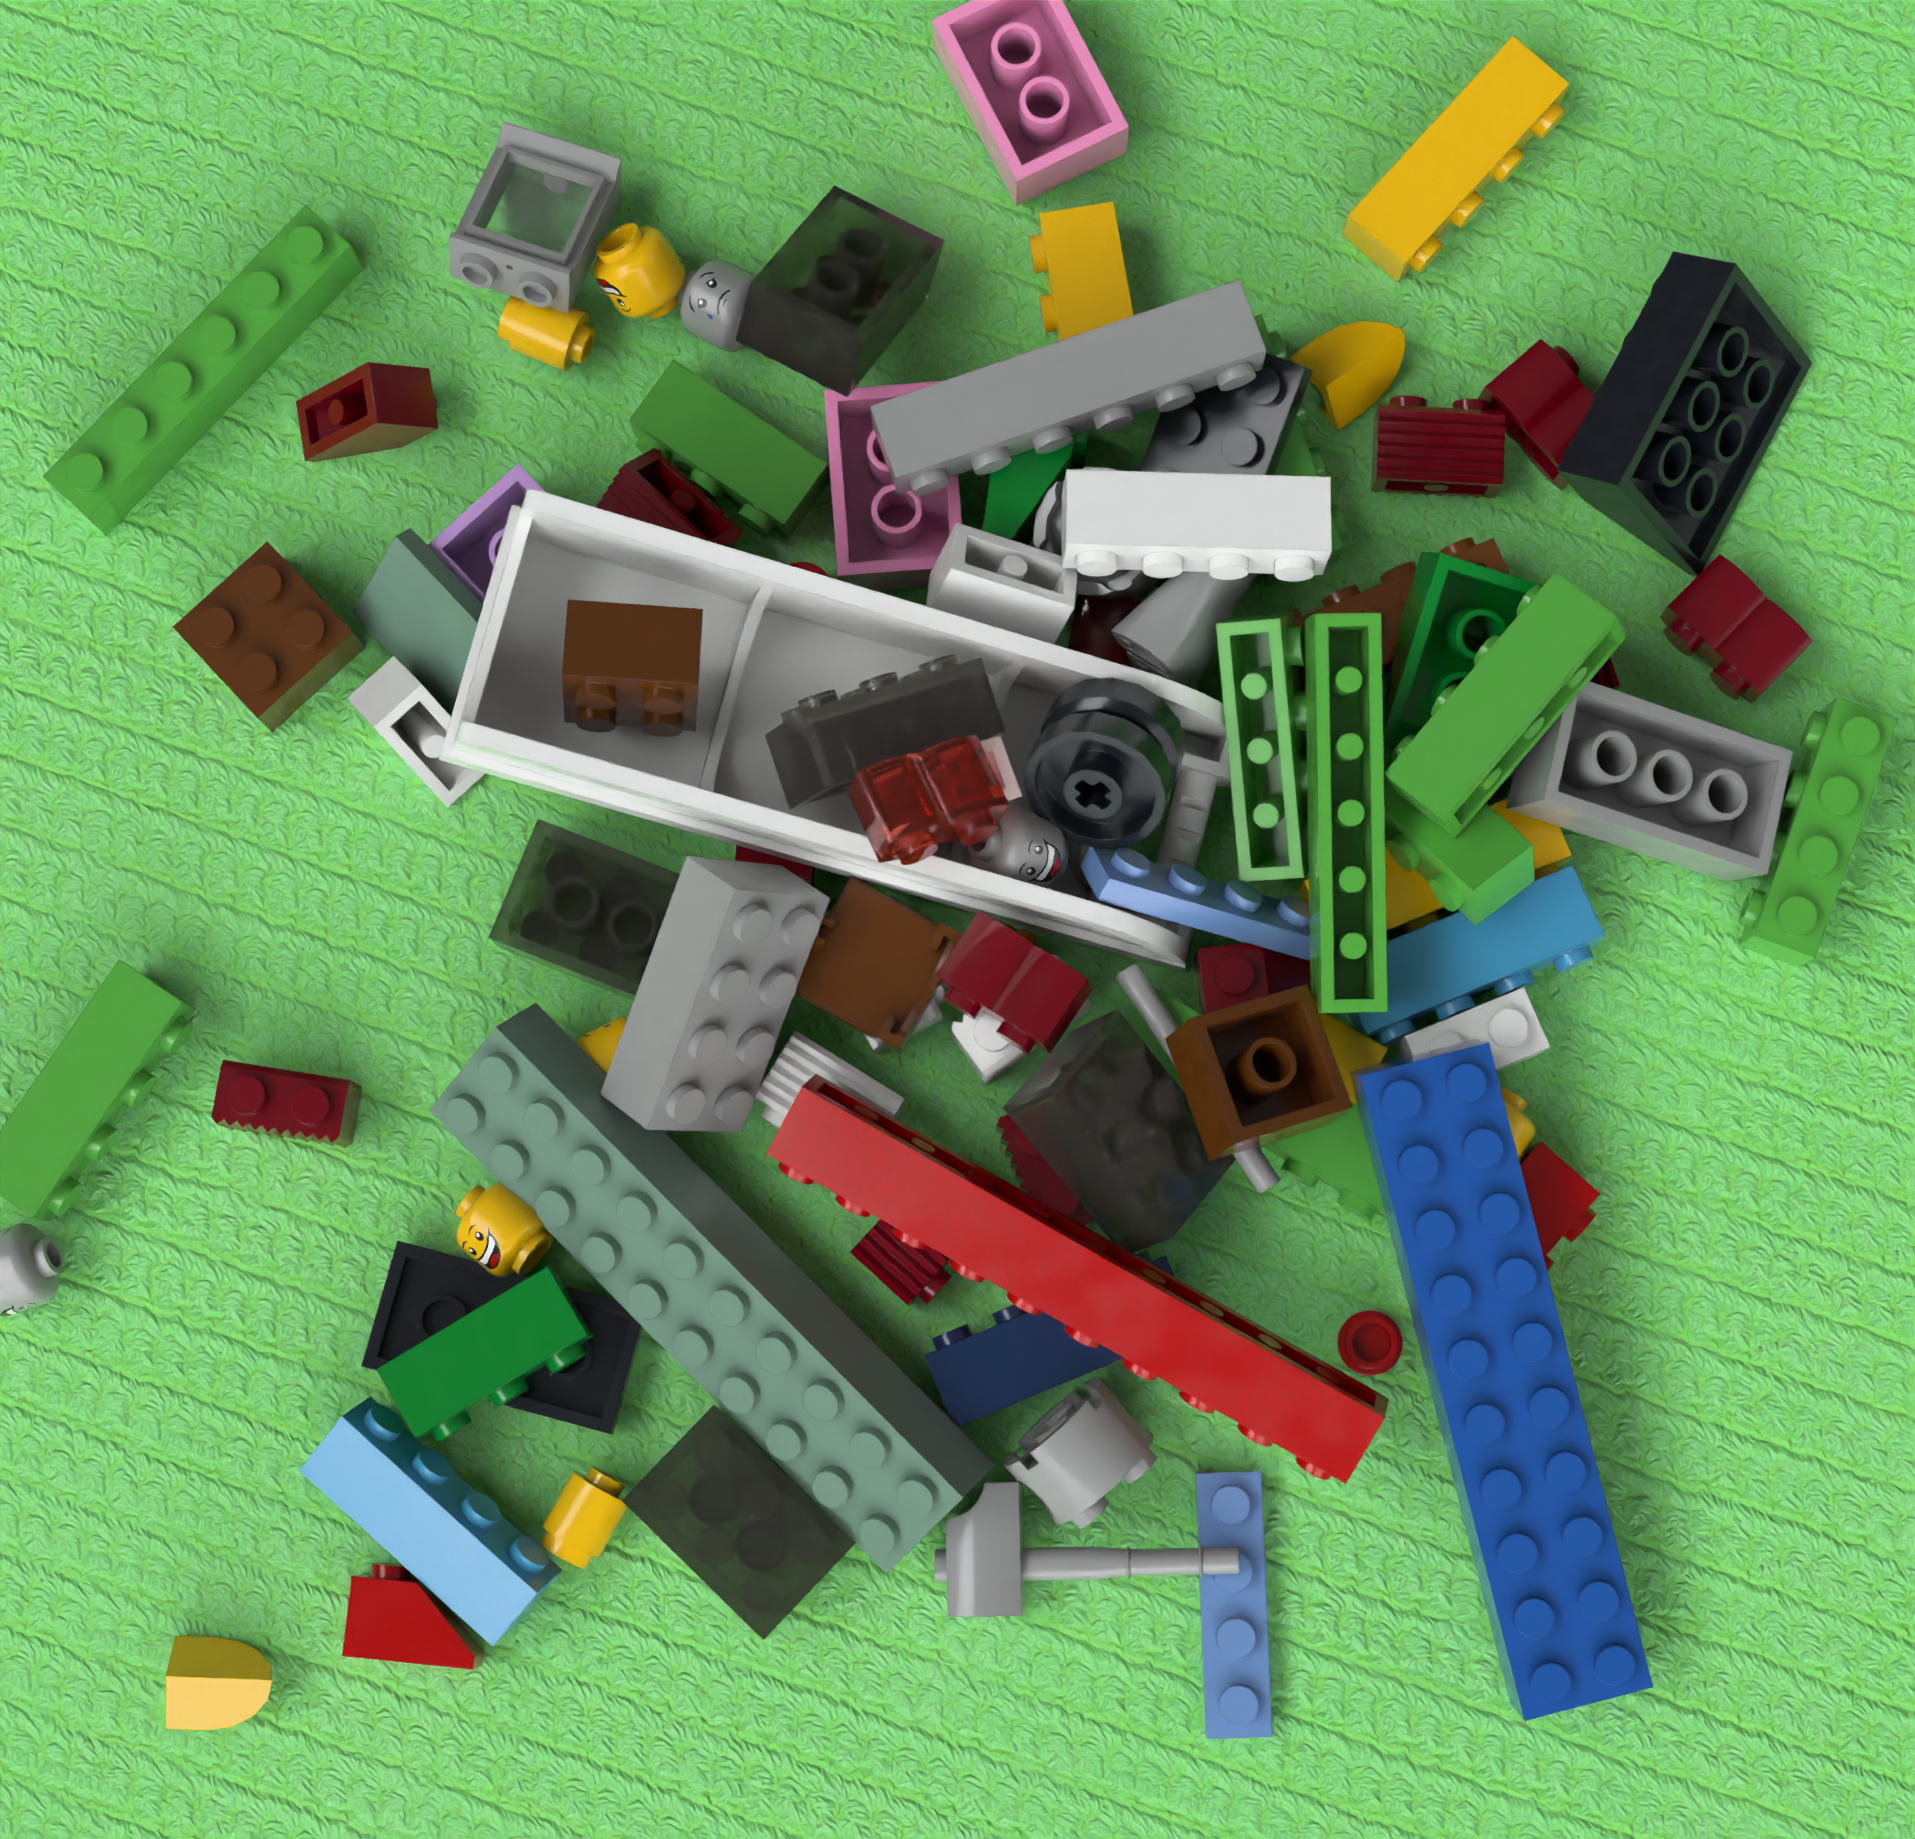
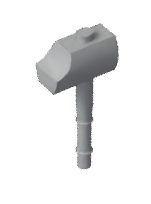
[935,1481,1240,1617]

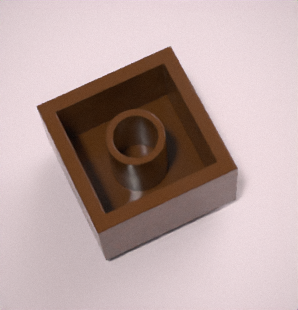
[173,541,365,732]
[562,599,703,737]
[1165,984,1353,1161]

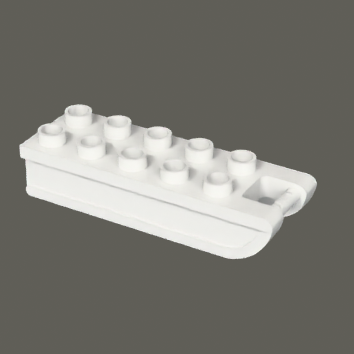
[439,489,1231,970]

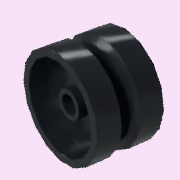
[1023,677,1186,849]

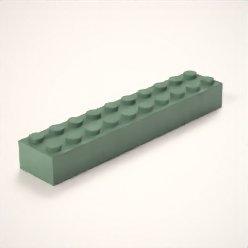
[429,1003,995,1574]

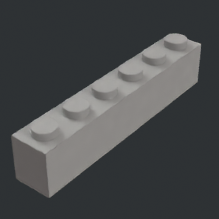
[870,279,1266,496]

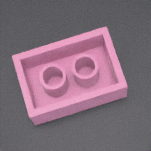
[932,0,1129,206]
[824,381,962,591]

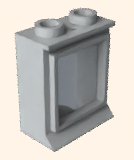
[449,121,622,313]

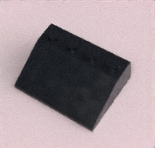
[1557,251,1812,576]

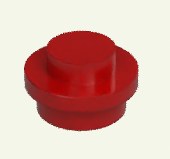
[1337,1310,1403,1376]

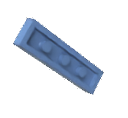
[1080,847,1310,961]
[1195,1471,1272,1739]

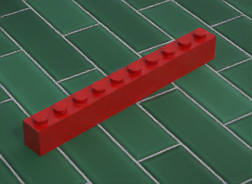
[766,1074,1389,1484]

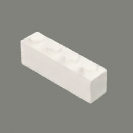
[1061,469,1332,582]

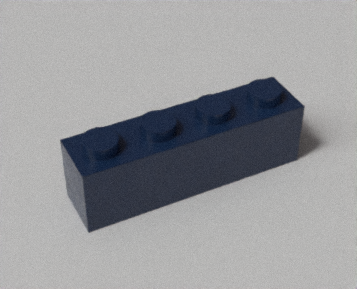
[924,1250,1175,1427]

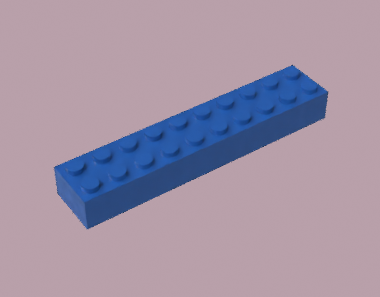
[1349,1039,1653,1721]

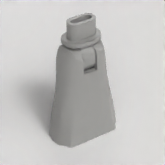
[1111,571,1258,690]

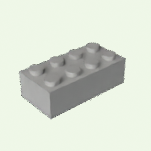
[1506,681,1793,881]
[600,856,830,1132]

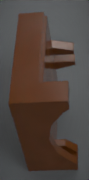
[795,876,963,1055]

